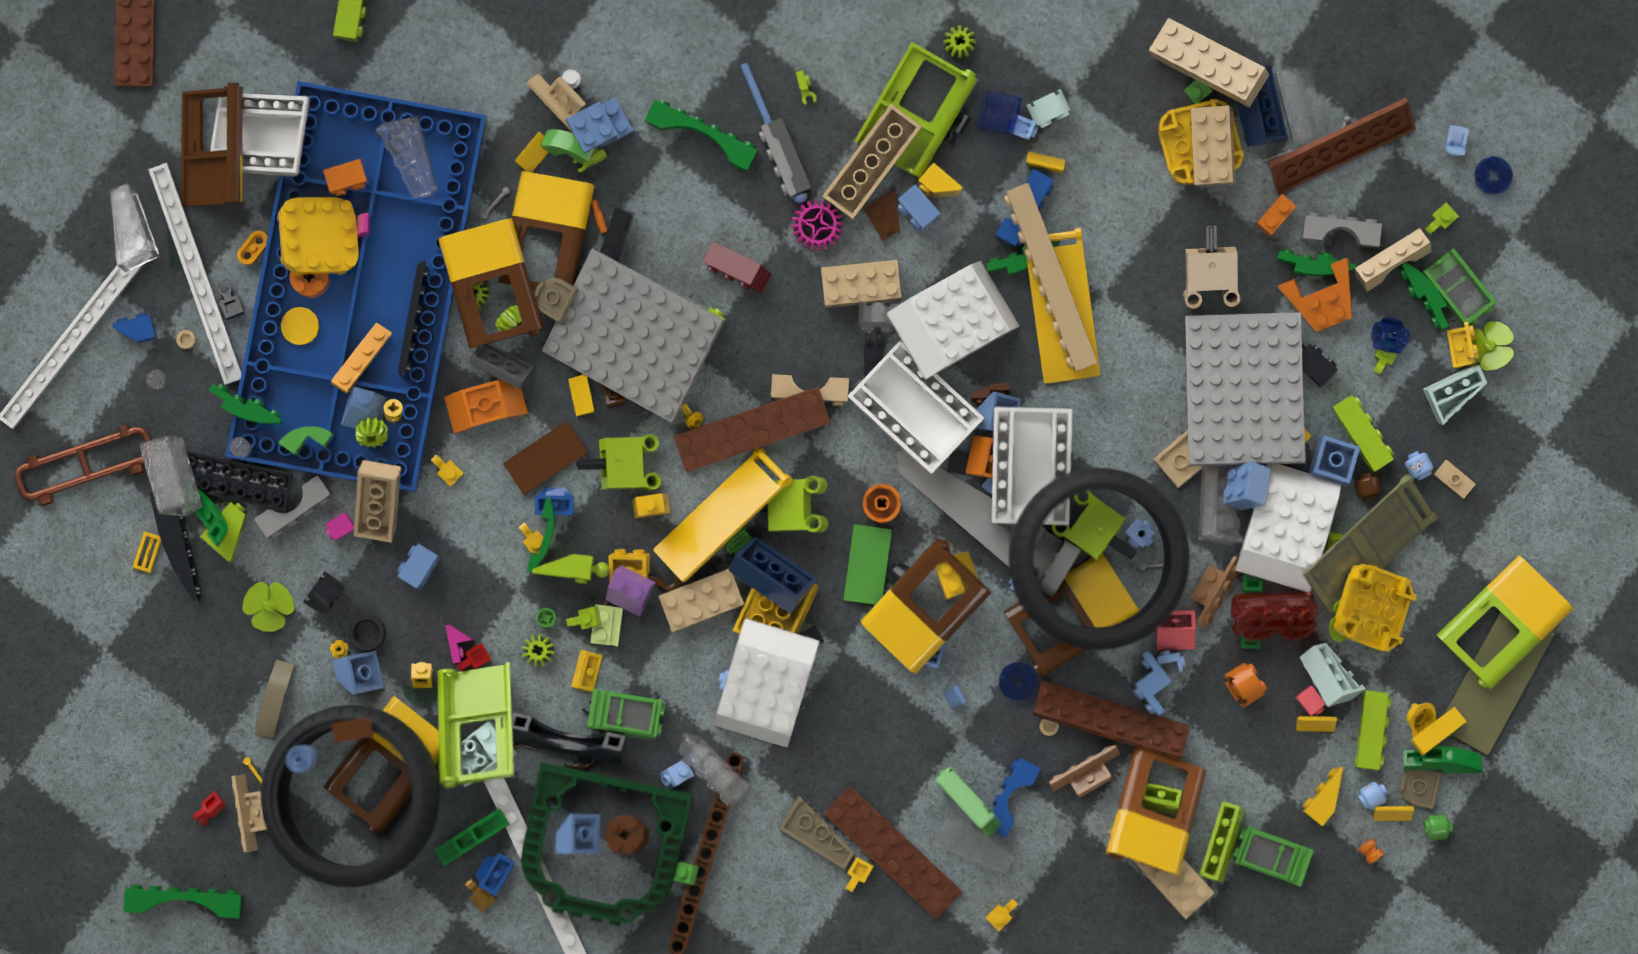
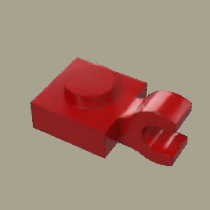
[457,643,492,671]
[193,791,226,827]

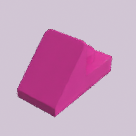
[445,625,473,664]

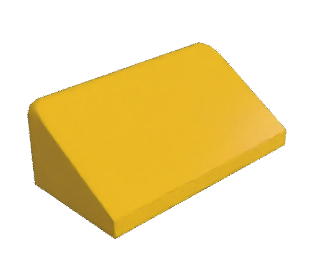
[515,132,549,172]
[1026,151,1065,173]
[568,375,595,416]
[571,650,603,692]
[1296,716,1337,732]
[1373,806,1414,821]

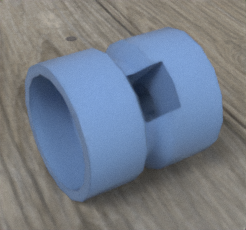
[287,745,318,772]

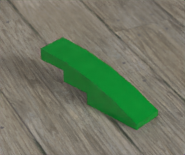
[434,808,510,866]

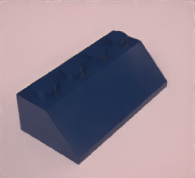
[1236,66,1288,147]
[729,537,817,614]

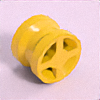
[383,399,403,423]

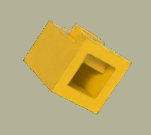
[411,662,433,688]

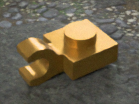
[465,879,496,913]

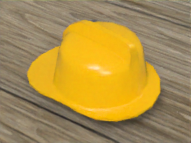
[1406,703,1436,738]

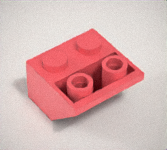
[1155,610,1196,651]

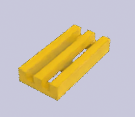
[132,531,161,573]

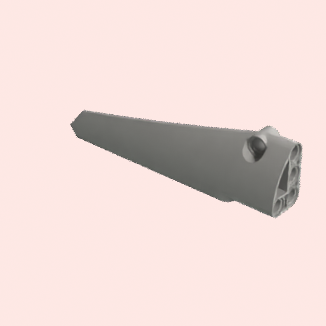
[897,450,1081,597]

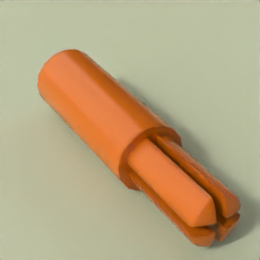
[591,199,608,235]

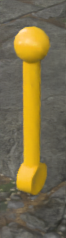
[243,757,262,785]

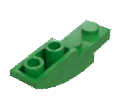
[986,240,1060,276]
[1276,249,1356,277]
[1398,262,1449,331]
[209,384,284,425]
[1403,745,1482,773]

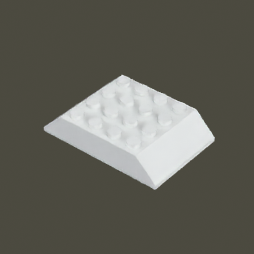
[210,94,310,176]
[886,261,1020,380]
[848,341,984,474]
[992,407,1072,525]
[1235,464,1341,593]
[714,618,819,747]

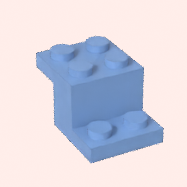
[566,98,634,154]
[1132,651,1172,716]

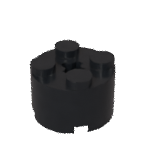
[303,571,345,615]

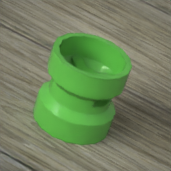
[537,608,557,628]

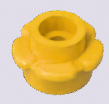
[330,640,349,659]

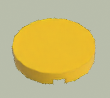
[281,307,320,346]

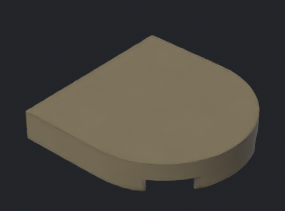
[534,278,579,323]
[1399,770,1442,810]

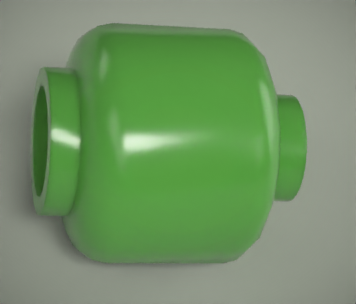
[1424,815,1453,840]

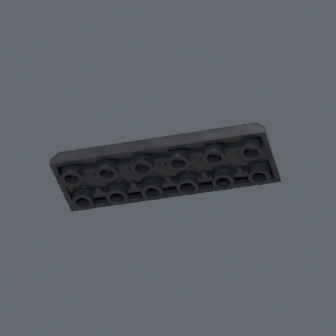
[398,261,429,377]
[177,450,293,512]

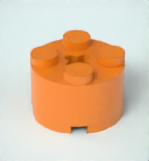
[290,272,331,298]
[862,484,901,524]
[1223,663,1267,708]

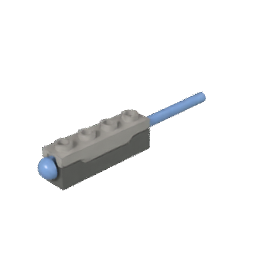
[741,63,811,203]

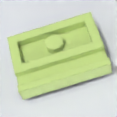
[590,604,623,646]

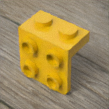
[1447,322,1479,369]

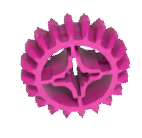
[792,199,843,251]

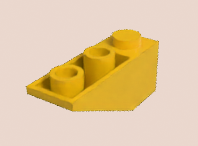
[1303,766,1343,826]

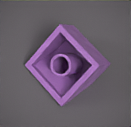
[606,566,656,617]

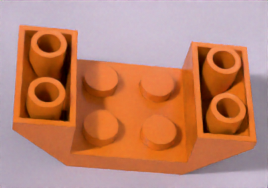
[444,379,528,434]

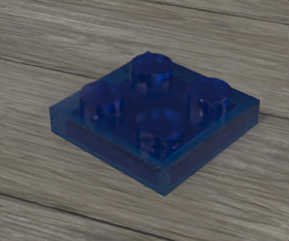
[976,90,1022,135]

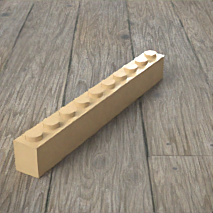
[1004,183,1097,371]

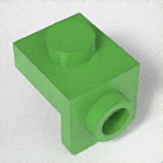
[1184,80,1215,104]
[674,862,699,885]

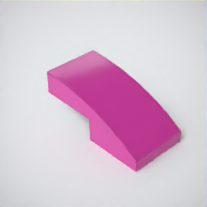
[357,213,371,238]

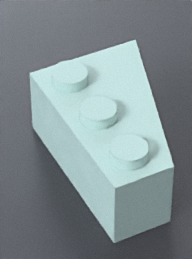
[1423,365,1487,425]
[1300,643,1366,707]

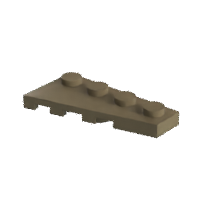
[779,796,854,869]

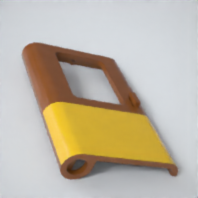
[1106,747,1206,878]

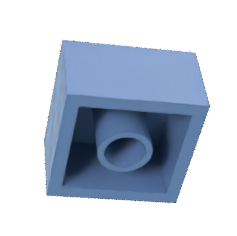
[897,185,940,233]
[1309,436,1360,486]
[1223,462,1271,510]
[397,544,441,590]

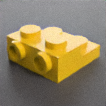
[608,549,650,584]

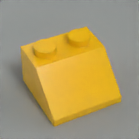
[918,163,963,197]

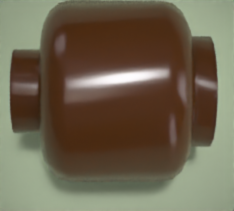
[1355,473,1382,501]

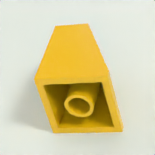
[934,551,979,600]

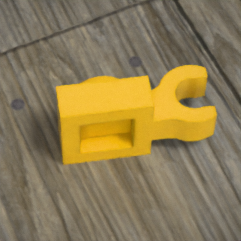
[431,455,464,487]
[519,523,544,553]
[845,857,873,892]
[985,898,1018,931]

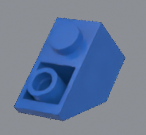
[112,313,158,343]

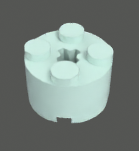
[1026,89,1071,128]

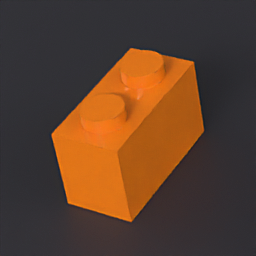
[323,159,369,196]
[1255,194,1297,238]
[965,436,994,479]

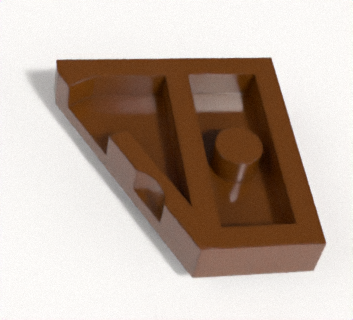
[863,190,899,241]

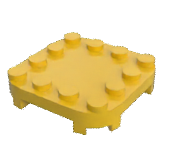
[1158,99,1244,185]
[277,197,359,276]
[1334,564,1416,652]

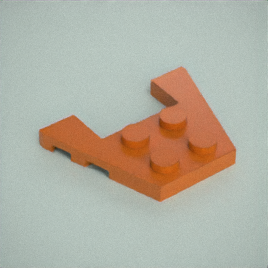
[1278,257,1353,332]

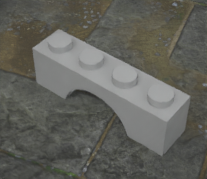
[1301,213,1382,248]
[254,475,332,539]

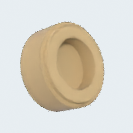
[176,330,196,349]
[1039,719,1059,736]

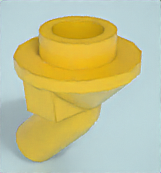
[681,403,703,429]

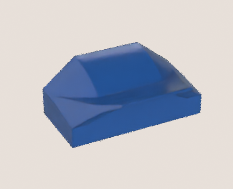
[535,487,574,516]
[475,853,515,897]

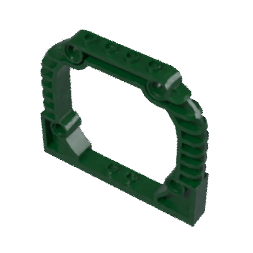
[521,762,692,926]

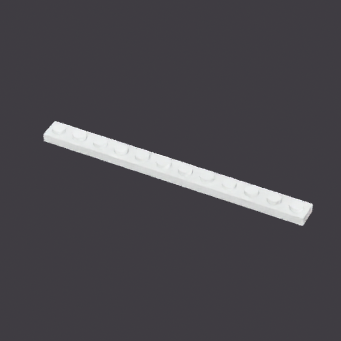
[148,163,241,385]
[0,237,156,429]
[484,778,587,954]

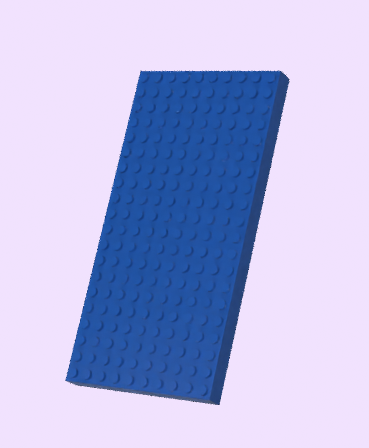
[225,81,488,493]

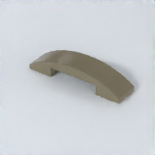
[255,660,295,739]

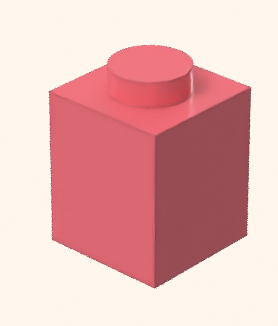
[1295,686,1326,716]

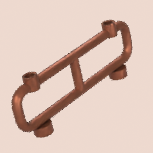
[14,424,154,507]

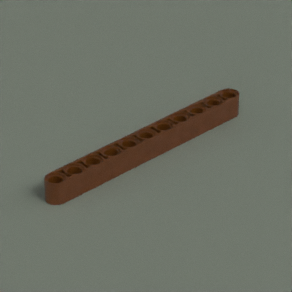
[669,752,744,954]

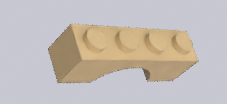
[1355,228,1431,292]
[771,374,849,406]

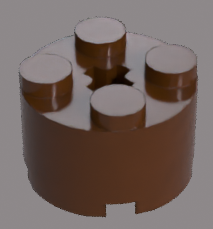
[606,815,649,855]

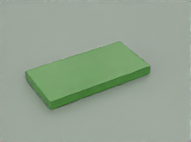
[844,524,892,605]

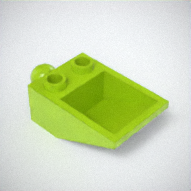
[532,554,610,584]

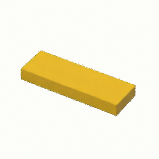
[1410,707,1467,756]

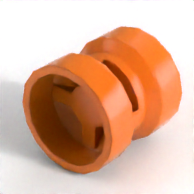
[1357,838,1384,865]

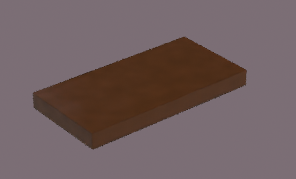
[503,421,588,495]

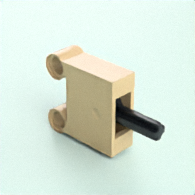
[1183,223,1241,309]

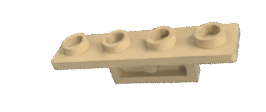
[527,74,586,132]
[232,774,266,853]

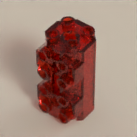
[1230,593,1318,641]

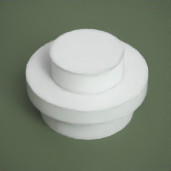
[562,70,581,89]

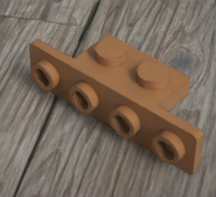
[1190,556,1240,629]
[1049,745,1120,798]

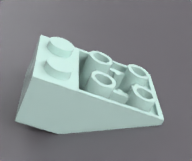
[461,721,517,787]

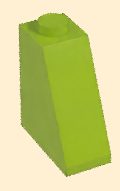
[200,502,248,562]

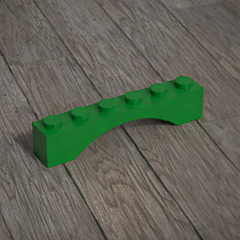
[645,99,758,173]
[123,885,243,918]

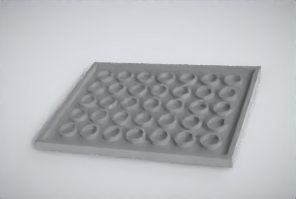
[542,249,725,423]
[1185,312,1305,466]

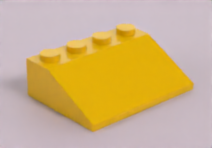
[732,584,820,634]

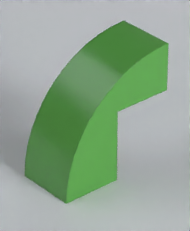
[540,129,595,164]
[279,426,334,455]

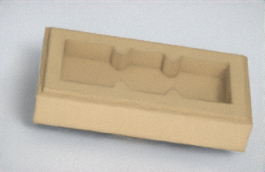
[1433,460,1476,499]

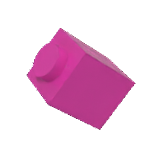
[325,512,354,541]

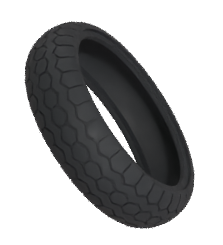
[1009,467,1190,650]
[261,705,440,888]

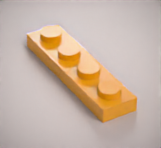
[331,322,392,394]

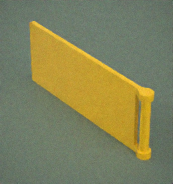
[1024,228,1100,384]
[653,447,793,582]

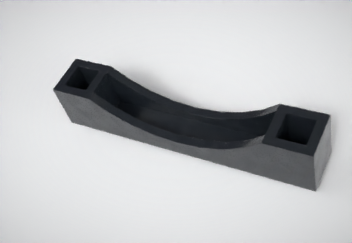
[512,713,626,765]

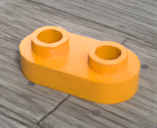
[237,230,268,265]

